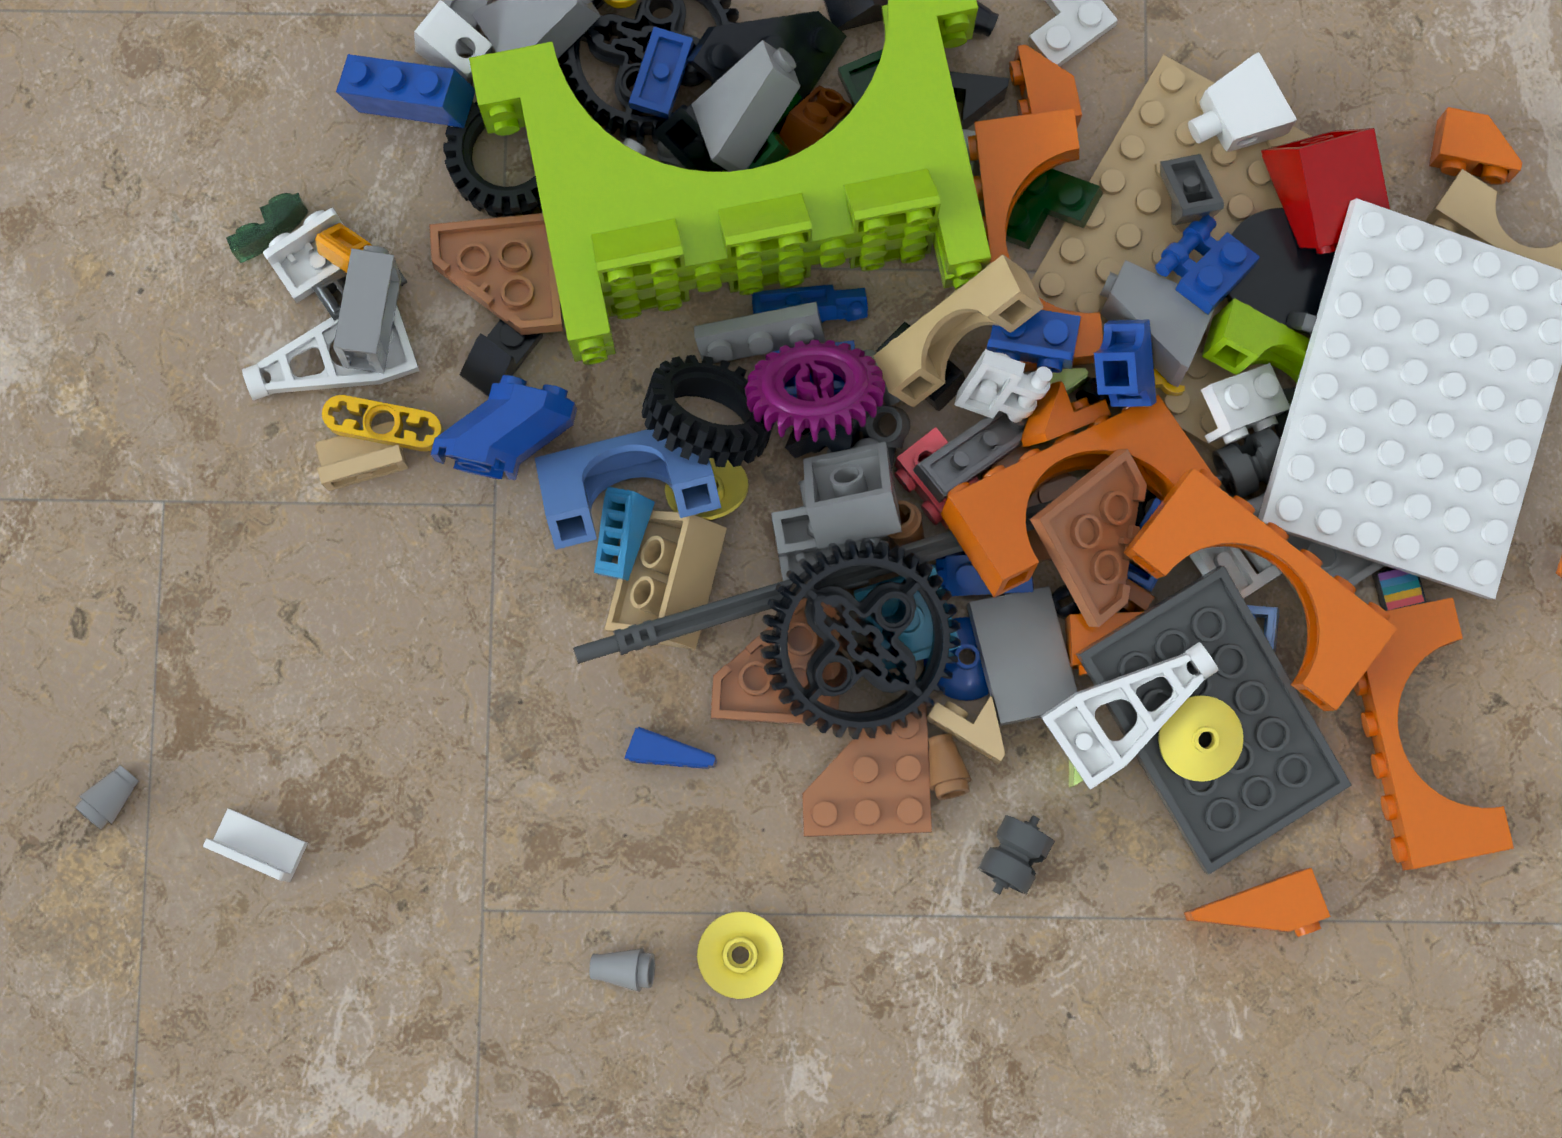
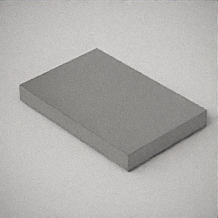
[967,586,1078,726]

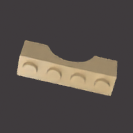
[1426,169,1562,270]
[874,255,1044,408]

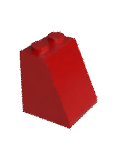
[1261,128,1390,254]

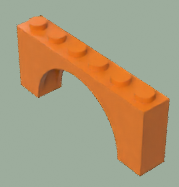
[968,108,1103,372]
[940,395,1213,598]
[1123,468,1398,711]
[1354,597,1514,870]

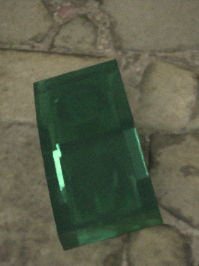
[226,193,309,263]

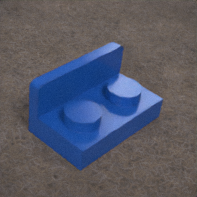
[987,310,1081,373]

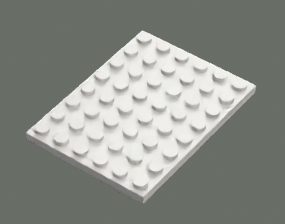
[1258,198,1562,599]

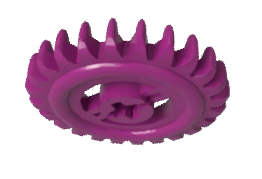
[745,339,885,442]

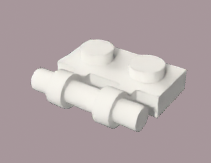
[954,349,1053,423]

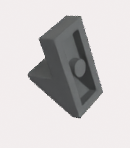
[1160,154,1224,225]

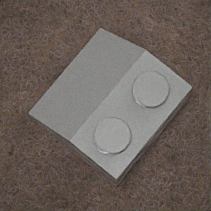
[803,442,902,549]

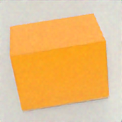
[315,223,371,273]

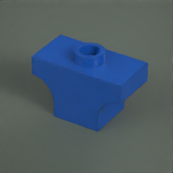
[1094,319,1157,407]

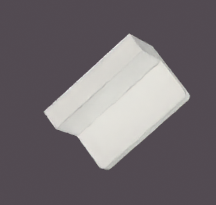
[203,809,308,882]

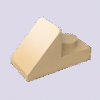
[927,696,1005,764]

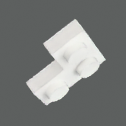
[1027,0,1118,66]

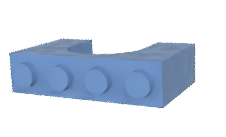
[535,429,721,550]

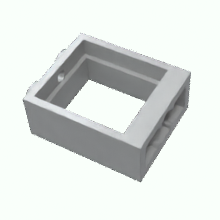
[333,245,401,374]

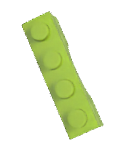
[1202,298,1310,384]

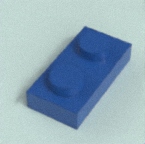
[629,27,694,119]

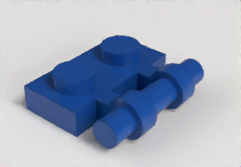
[1155,215,1260,315]

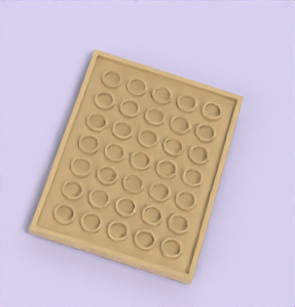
[1031,54,1312,451]

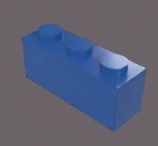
[336,54,475,128]

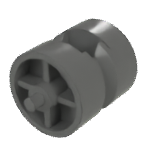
[1212,427,1280,498]
[978,815,1055,895]

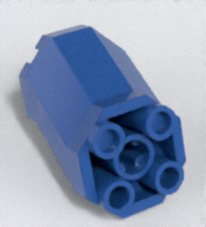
[430,375,577,480]

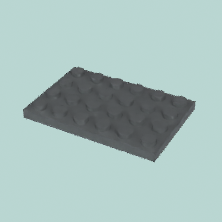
[1076,566,1352,875]

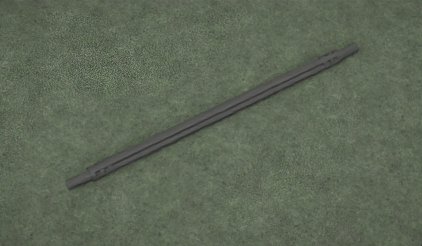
[573,499,1055,664]

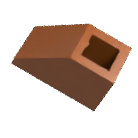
[779,85,853,159]

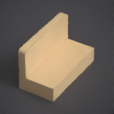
[315,421,409,491]

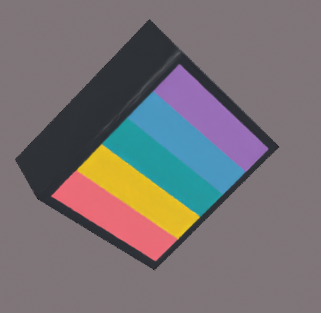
[1372,568,1427,611]

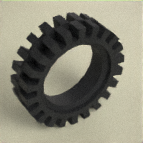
[443,101,542,218]
[641,355,775,467]

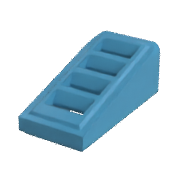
[594,487,655,581]

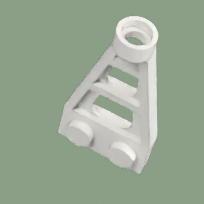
[242,306,420,400]
[1041,642,1219,790]

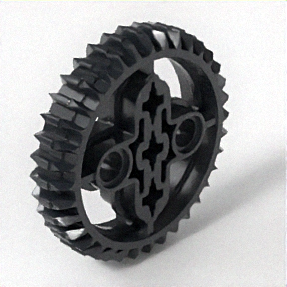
[557,0,739,145]
[760,538,961,740]

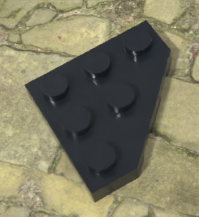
[686,11,847,134]

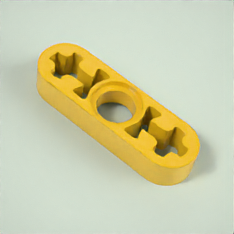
[322,395,444,452]

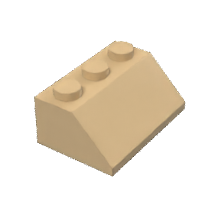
[604,511,727,650]

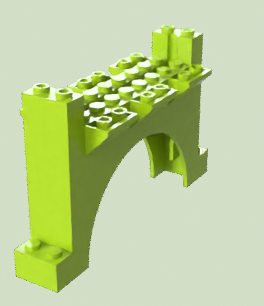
[469,0,991,365]

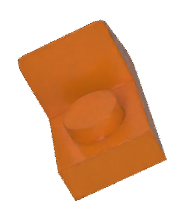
[1021,381,1111,447]

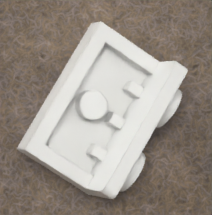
[263,208,344,303]
[1201,363,1290,445]

